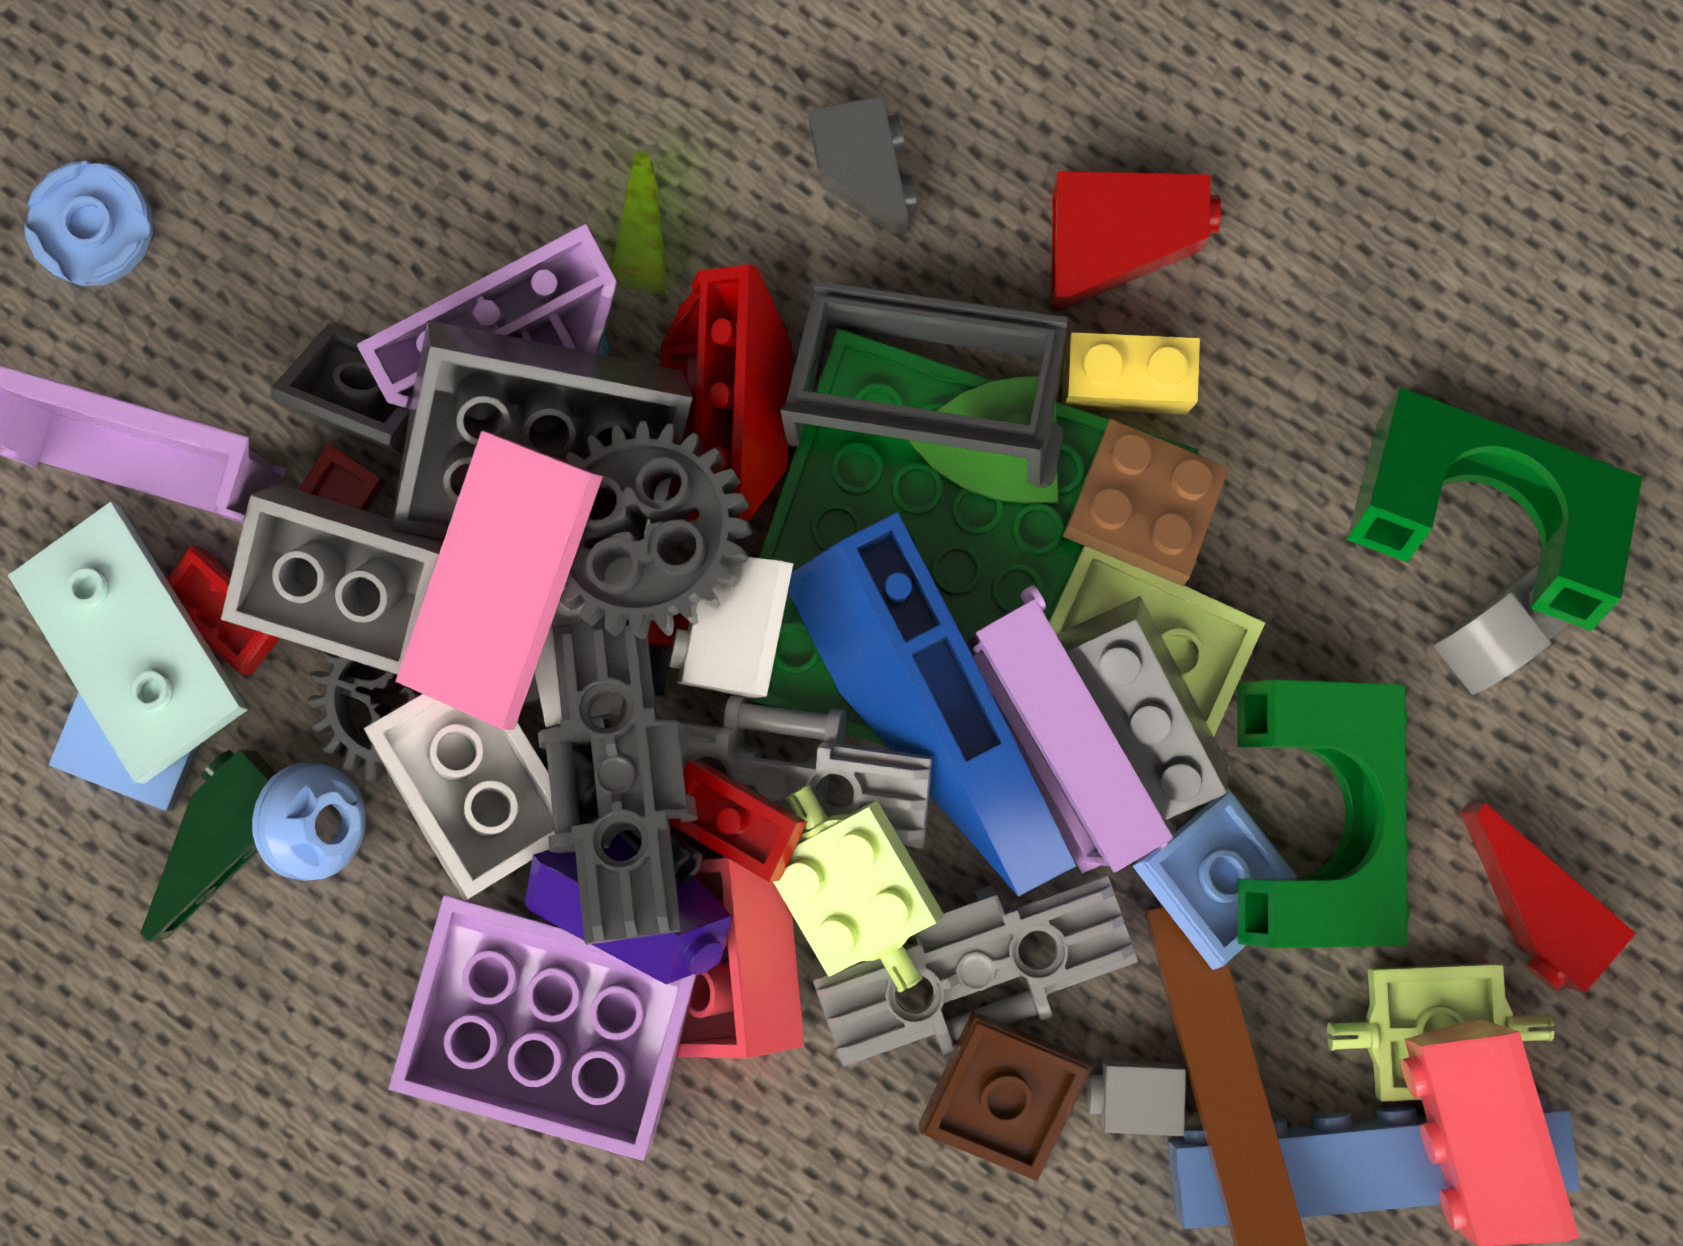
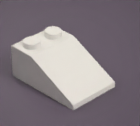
[364,694,555,901]

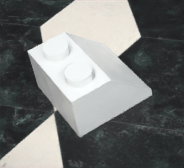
[669,557,793,698]

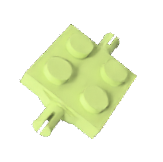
[774,783,944,992]
[1327,963,1554,1101]

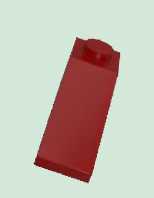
[1460,803,1636,993]

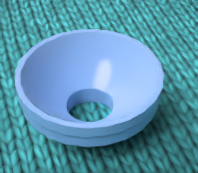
[252,762,366,881]

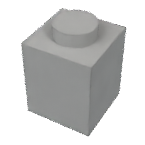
[1087,1059,1186,1136]

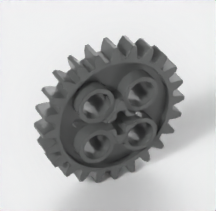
[560,421,752,639]

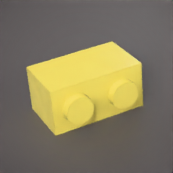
[1062,332,1200,415]

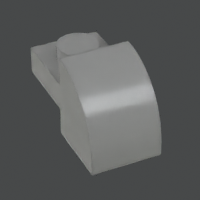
[1433,563,1569,695]

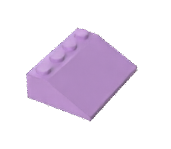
[388,895,696,1161]

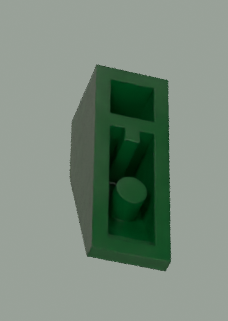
[140,749,277,942]

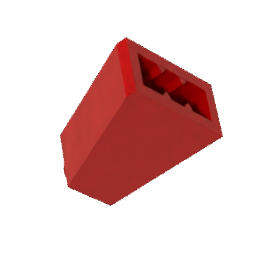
[1050,171,1221,310]

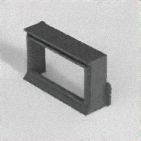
[780,281,1068,487]

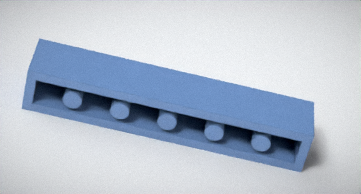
[1168,1093,1580,1229]

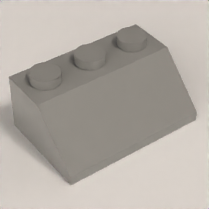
[221,484,444,675]

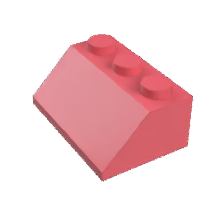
[676,856,805,1058]
[1401,1018,1580,1246]

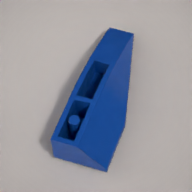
[788,512,1076,896]

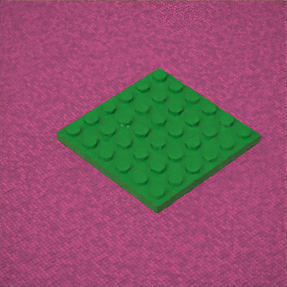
[732,329,1199,811]

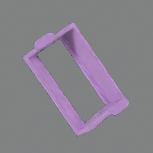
[0,365,286,524]
[966,585,1174,874]

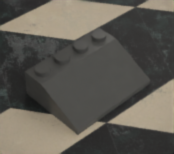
[391,320,692,549]

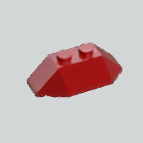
[660,264,792,522]

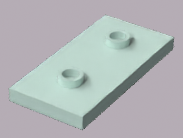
[8,501,248,784]

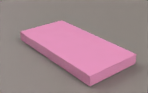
[396,431,603,730]

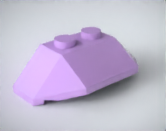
[356,224,617,409]

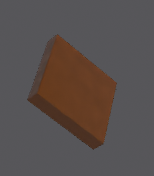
[918,1010,1092,1181]

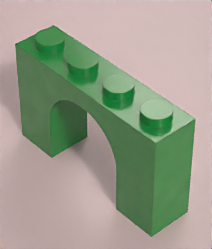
[1346,387,1643,631]
[1237,680,1409,948]

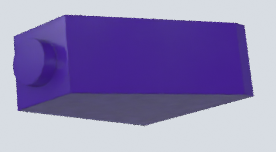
[524,834,732,985]

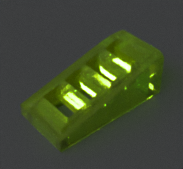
[612,151,667,295]

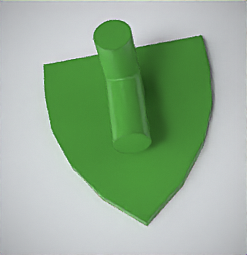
[909,376,1058,504]

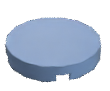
[24,161,153,286]

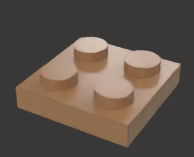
[1063,419,1229,586]

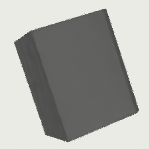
[270,323,410,457]

